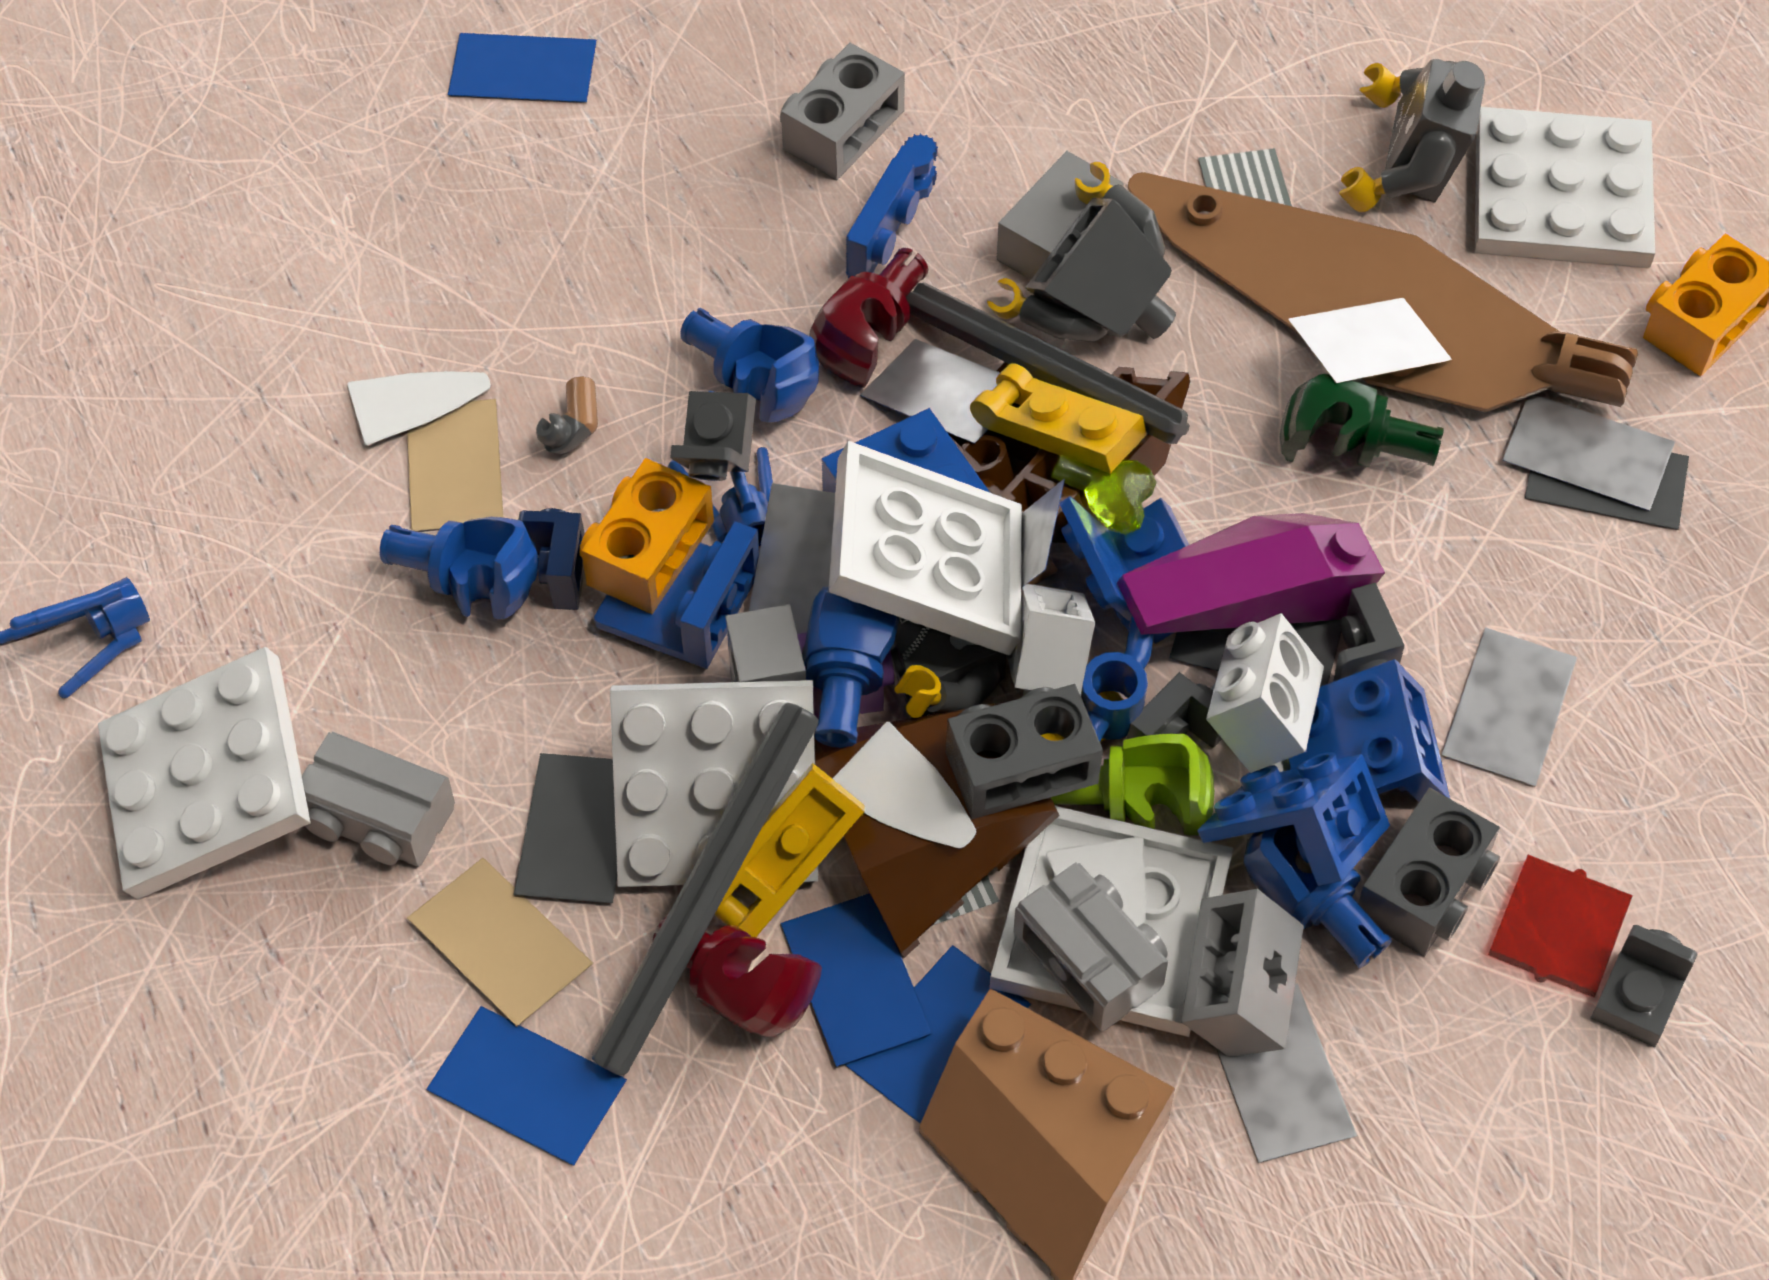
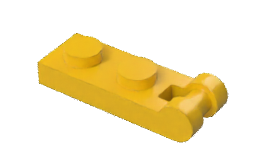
[970,363,1147,474]
[714,763,865,937]

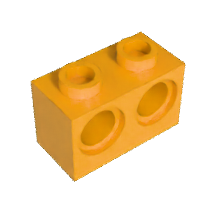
[1642,233,1769,377]
[579,458,714,614]

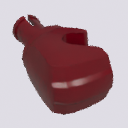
[809,248,928,388]
[652,916,822,1037]

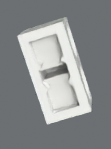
[1006,584,1095,696]
[1206,613,1324,773]

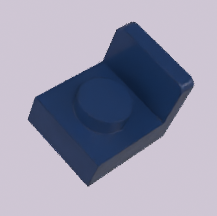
[518,508,585,610]

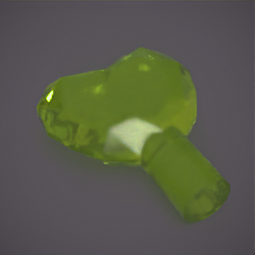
[1051,454,1157,535]

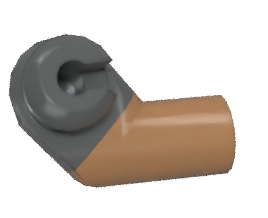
[536,376,598,454]

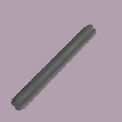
[906,283,1190,445]
[592,702,818,1076]

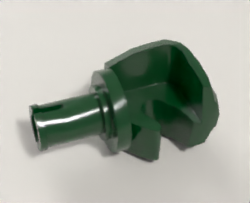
[1280,373,1444,467]

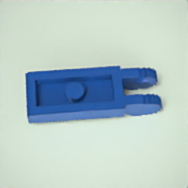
[846,133,938,278]

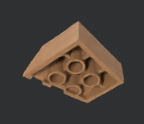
[919,988,1175,1280]

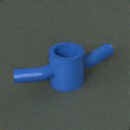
[1064,614,1154,741]

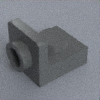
[670,391,756,481]
[1333,583,1405,682]
[1126,672,1222,748]
[1591,925,1698,1047]

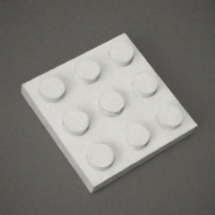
[1475,107,1655,268]
[829,441,1022,655]
[98,647,311,900]
[610,680,818,887]
[990,806,1233,1037]

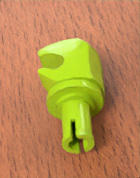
[1051,734,1215,835]

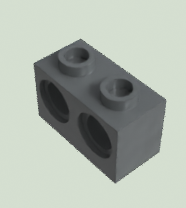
[945,684,1103,820]
[1358,787,1500,957]

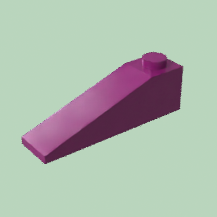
[1117,513,1385,635]

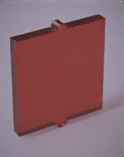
[1488,854,1633,998]

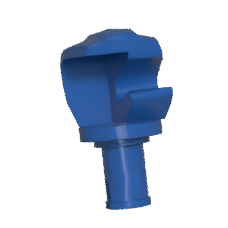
[680,308,819,423]
[379,516,539,619]
[802,587,900,748]
[1244,824,1392,968]

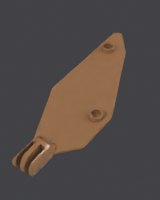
[1128,172,1638,412]

